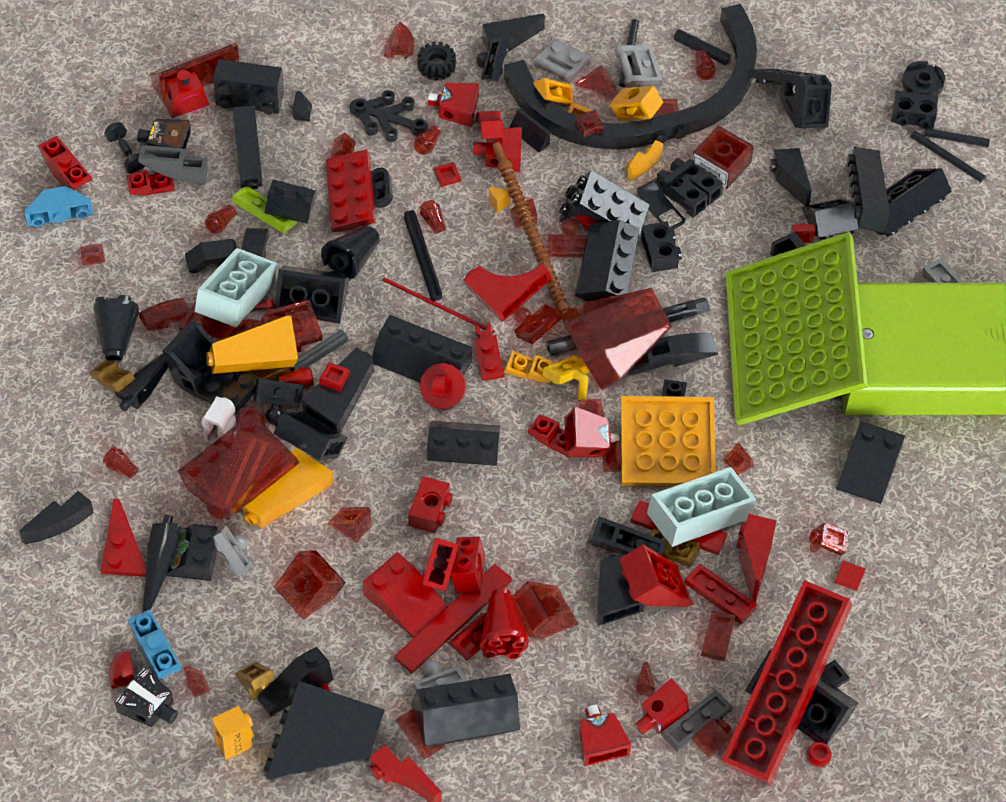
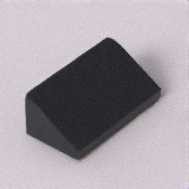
[509,108,550,153]

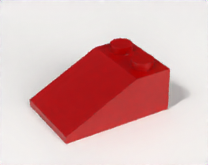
[736,514,777,603]
[620,545,694,607]
[363,552,448,638]

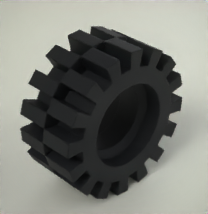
[418,42,456,80]

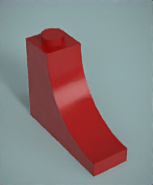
[463,264,552,322]

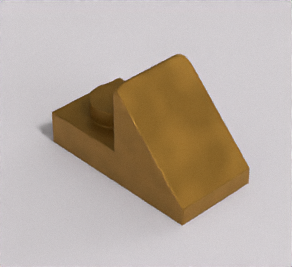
[234,661,276,701]

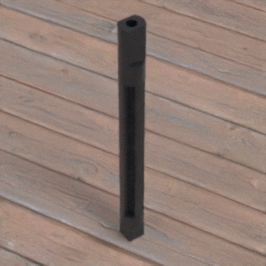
[546,297,710,357]

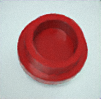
[806,742,832,767]

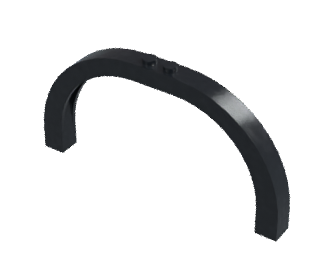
[503,3,757,149]

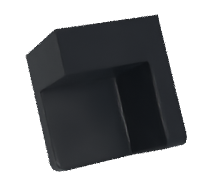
[770,232,805,257]

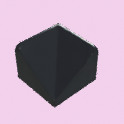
[293,91,312,121]

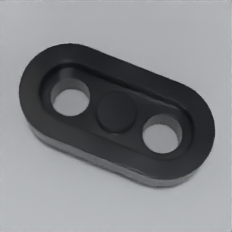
[371,167,393,208]

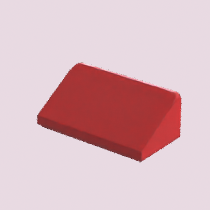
[447,612,486,661]

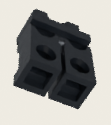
[656,158,723,218]

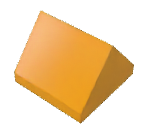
[489,187,511,213]

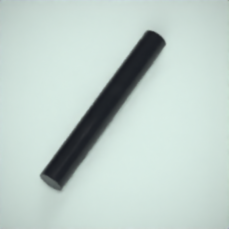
[924,128,990,147]

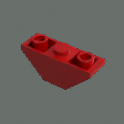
[38,135,92,190]

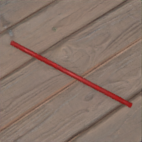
[383,277,495,334]

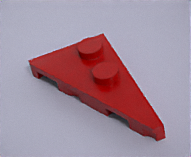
[101,499,147,577]

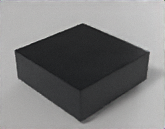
[821,660,850,688]

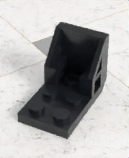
[748,68,832,129]
[162,320,262,415]

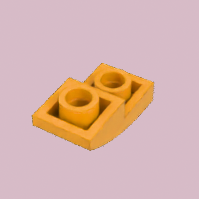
[626,140,663,180]
[504,350,556,383]

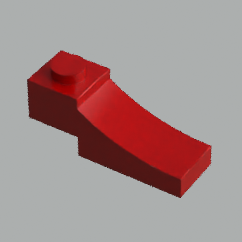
[476,110,504,143]
[369,745,442,802]

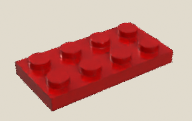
[326,149,376,232]

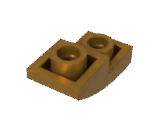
[651,529,701,567]

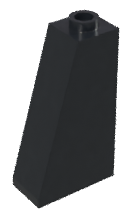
[233,105,263,190]
[302,347,374,433]

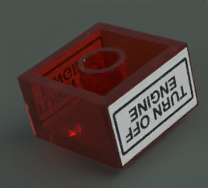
[692,125,754,189]

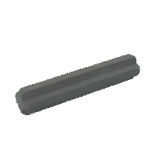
[289,330,348,371]

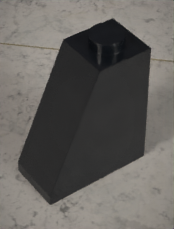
[597,553,644,626]

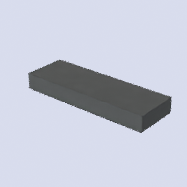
[661,690,733,752]

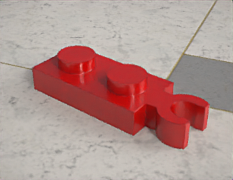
[474,322,505,381]

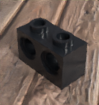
[891,91,938,129]
[641,221,682,272]

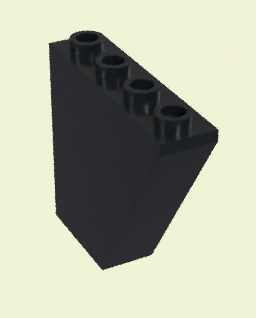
[263,681,385,780]

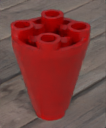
[480,589,529,659]

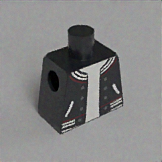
[114,667,178,727]

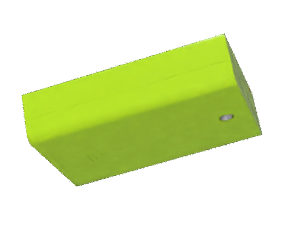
[841,283,1006,416]

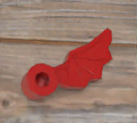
[253,299,274,314]

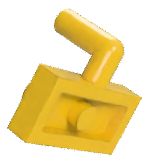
[543,355,591,401]

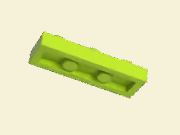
[232,186,298,234]

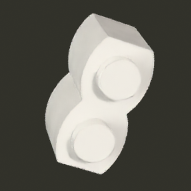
[201,396,237,448]

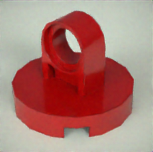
[420,363,467,410]

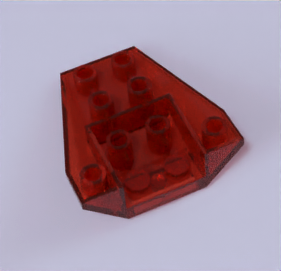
[563,288,672,390]

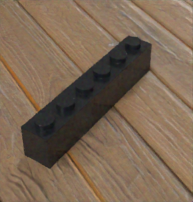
[846,146,890,233]

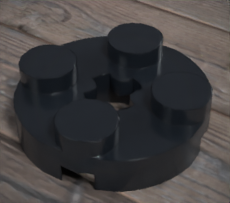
[902,61,945,96]

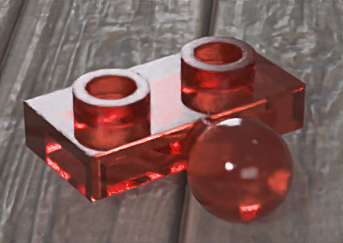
[548,218,587,257]
[514,304,563,344]

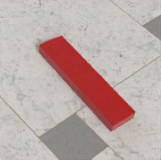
[630,500,728,556]

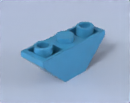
[25,186,94,227]
[128,610,182,679]

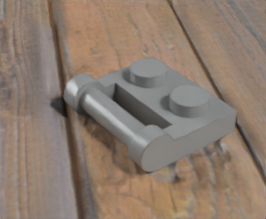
[534,38,590,83]
[614,45,662,88]

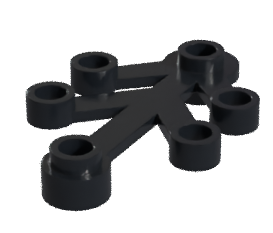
[349,90,428,142]

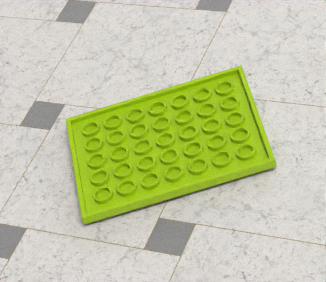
[726,232,868,425]

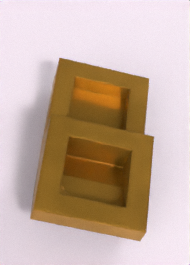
[88,360,135,392]

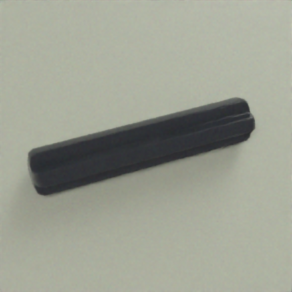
[674,29,731,65]

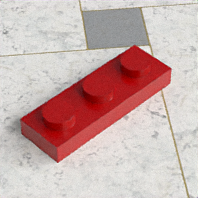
[684,563,757,624]

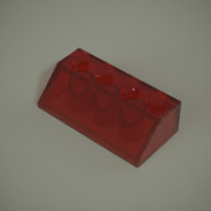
[150,42,239,103]

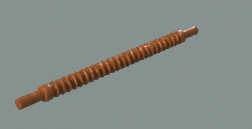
[492,142,576,333]

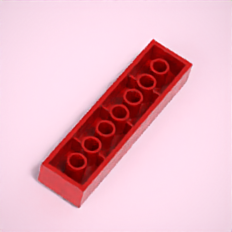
[722,580,852,786]

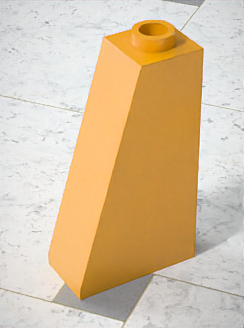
[206,316,298,374]
[242,448,333,529]

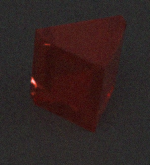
[331,132,356,157]
[724,443,754,475]

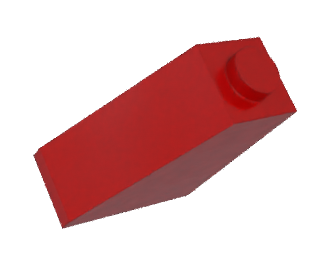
[422,538,459,591]

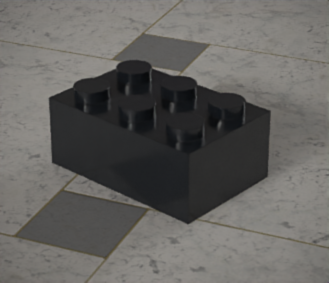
[213,59,284,114]

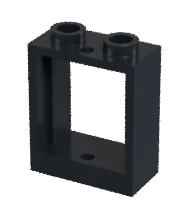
[273,411,348,460]

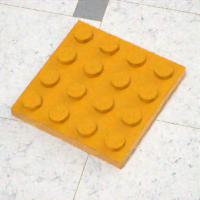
[621,396,716,487]

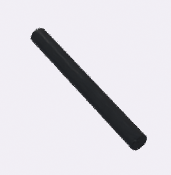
[619,19,639,87]
[911,131,986,183]

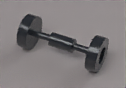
[104,122,145,174]

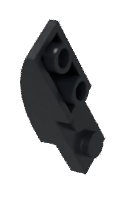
[623,333,719,376]

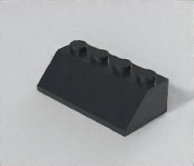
[874,168,952,236]
[575,220,640,311]
[372,315,472,382]
[745,649,859,745]
[411,674,520,747]

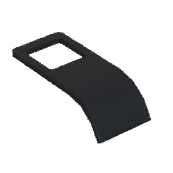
[637,178,687,229]

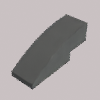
[138,145,208,185]

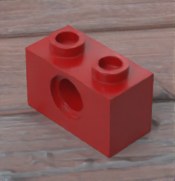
[408,476,453,533]
[451,536,486,593]

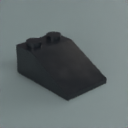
[837,421,905,504]

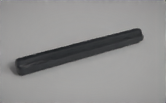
[404,210,443,301]

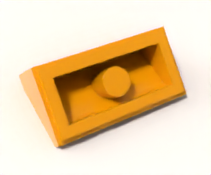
[533,78,573,106]

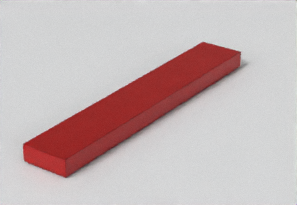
[394,564,512,674]

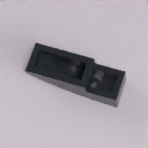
[19,491,94,545]

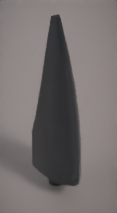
[114,353,168,411]
[143,515,182,612]

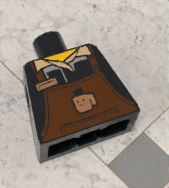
[137,119,191,149]

